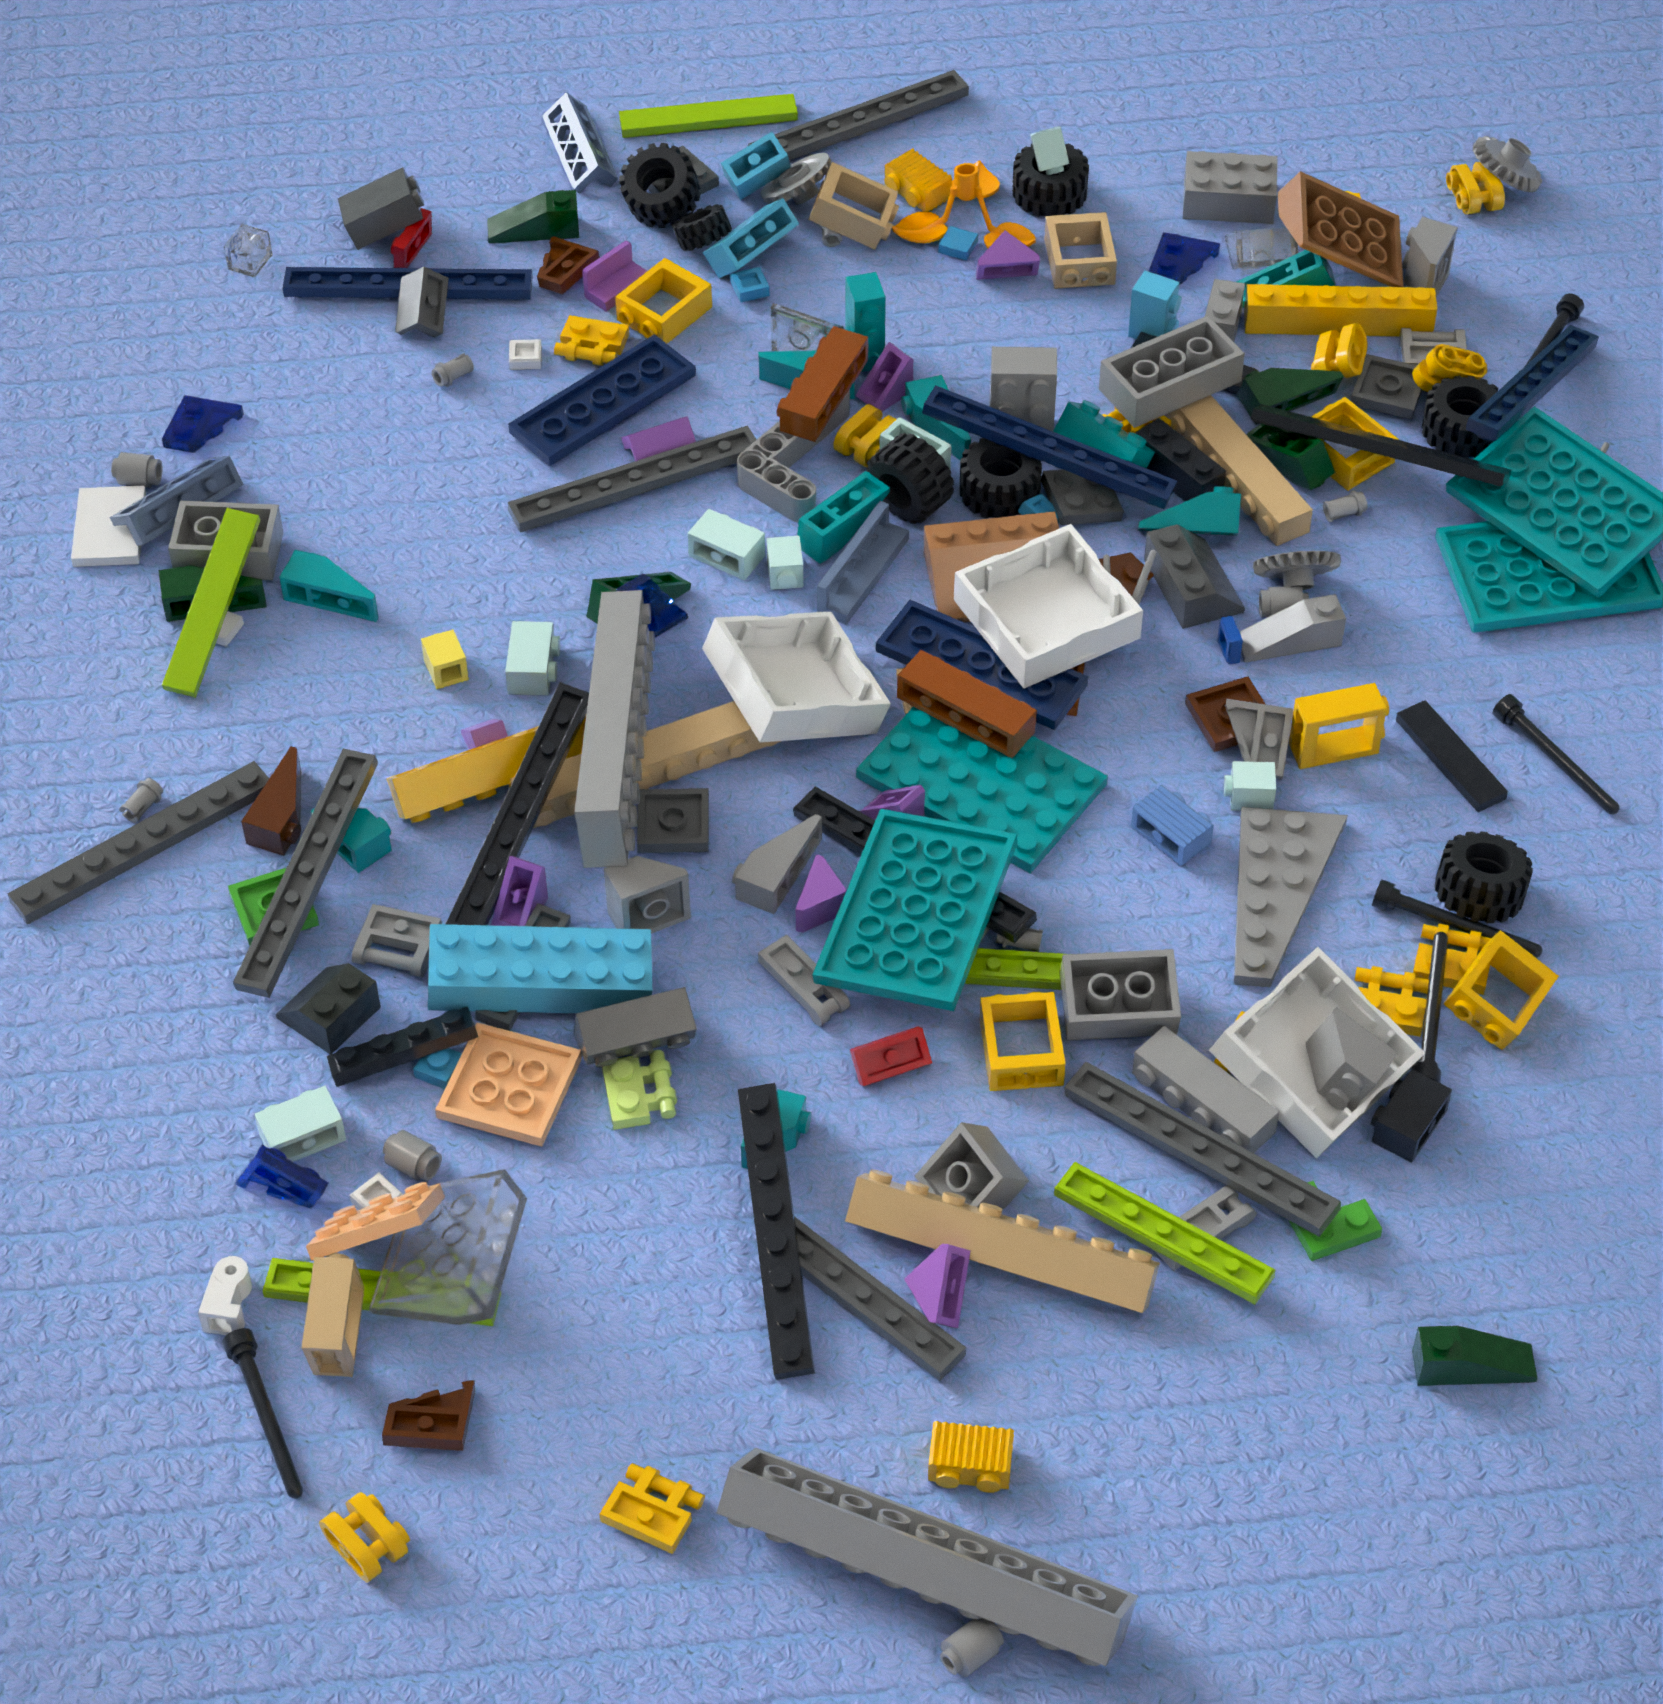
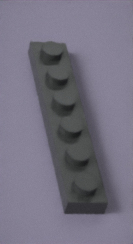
[794,1216,966,1381]

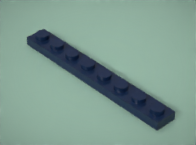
[282,267,533,300]
[1466,325,1599,441]
[922,385,1177,509]

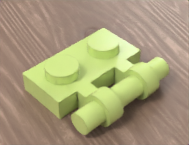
[602,1050,677,1130]

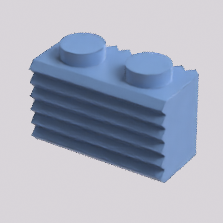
[1131,785,1214,866]

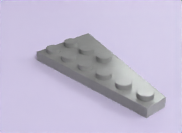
[1234,807,1348,987]

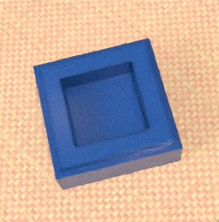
[1217,616,1243,665]

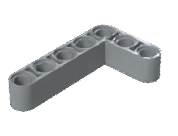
[737,389,850,523]

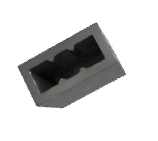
[338,167,425,250]

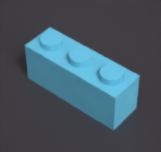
[702,198,799,278]

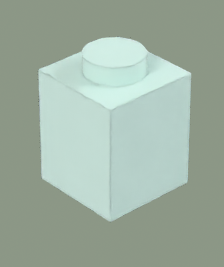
[1030,126,1069,175]
[766,536,804,590]
[1224,761,1276,811]

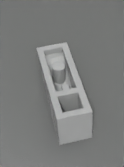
[1240,594,1346,663]
[732,814,822,914]

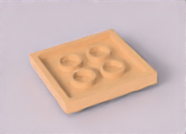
[435,1022,582,1147]
[306,1182,445,1261]

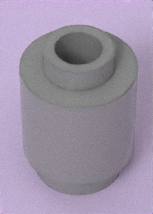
[111,452,163,488]
[1259,586,1309,617]
[383,1130,442,1181]
[940,1618,1004,1677]

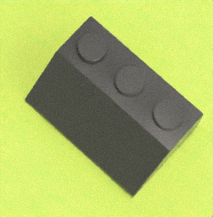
[1144,524,1245,629]
[574,987,697,1067]

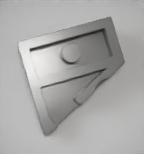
[1225,699,1293,779]

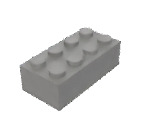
[1099,316,1245,428]

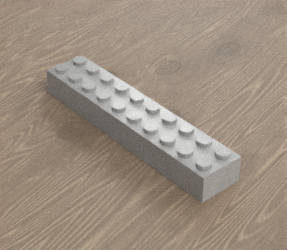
[574,590,655,868]
[716,1448,1138,1666]

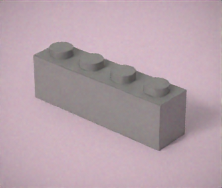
[1132,1026,1280,1153]

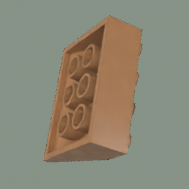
[1278,171,1403,287]
[923,511,1059,623]

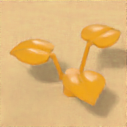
[892,160,1036,248]

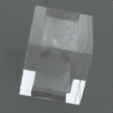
[224,224,273,278]

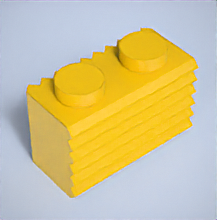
[884,148,952,212]
[928,1421,1014,1493]

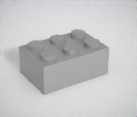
[1182,151,1277,224]
[989,346,1057,431]
[168,501,284,580]
[1060,949,1181,1040]

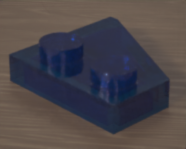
[1148,232,1220,285]
[162,395,244,453]
[616,574,688,638]
[235,1144,329,1209]

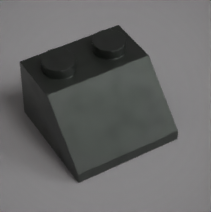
[276,963,381,1055]

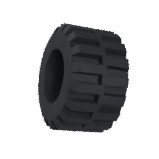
[619,143,701,228]
[1012,143,1089,218]
[1422,375,1498,458]
[867,433,954,524]
[959,438,1042,519]
[1434,831,1533,923]

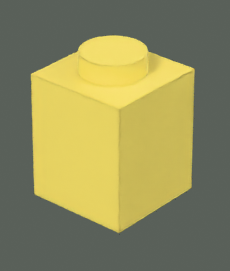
[421,629,469,690]

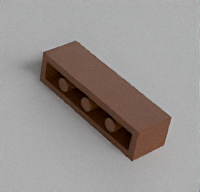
[776,326,868,442]
[897,650,1037,758]

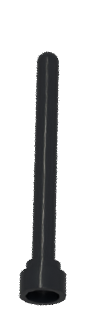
[1524,293,1584,367]
[1492,694,1619,815]
[1372,879,1543,958]
[1411,932,1448,1083]
[222,1328,303,1499]

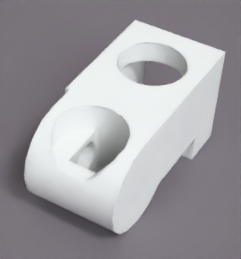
[198,1256,252,1335]

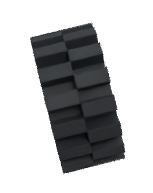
[672,204,732,251]

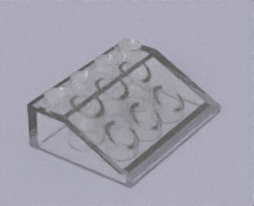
[369,1169,527,1325]

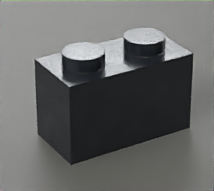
[1371,1069,1452,1163]

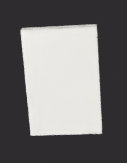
[71,486,146,567]

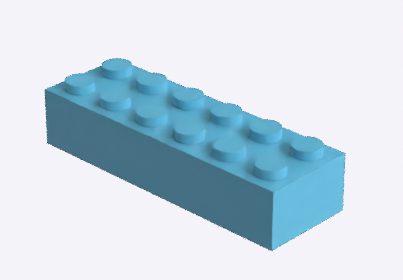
[428,924,653,1013]

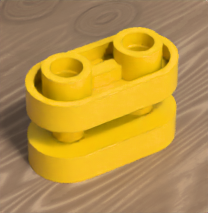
[1446,162,1505,215]
[1311,323,1368,378]
[1412,344,1487,392]
[833,404,897,468]
[319,1492,410,1583]

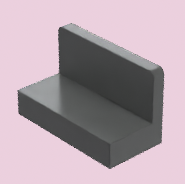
[395,267,449,337]

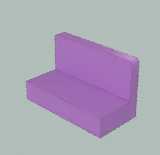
[583,240,647,312]
[621,416,696,461]

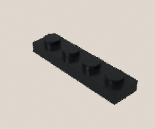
[327,1006,478,1087]

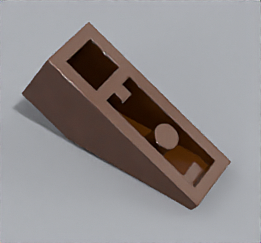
[241,746,301,856]

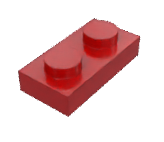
[391,208,432,268]
[850,1026,932,1086]

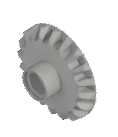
[1473,136,1542,192]
[760,153,831,205]
[1253,551,1341,590]

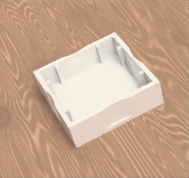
[954,524,1143,688]
[702,612,891,743]
[1209,947,1425,1159]

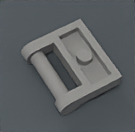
[1400,328,1467,365]
[352,904,442,978]

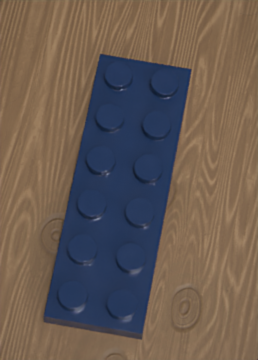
[508,334,696,466]
[876,599,1088,730]

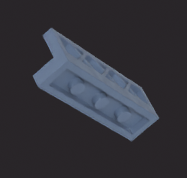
[542,92,618,194]
[109,456,244,546]
[817,501,909,625]

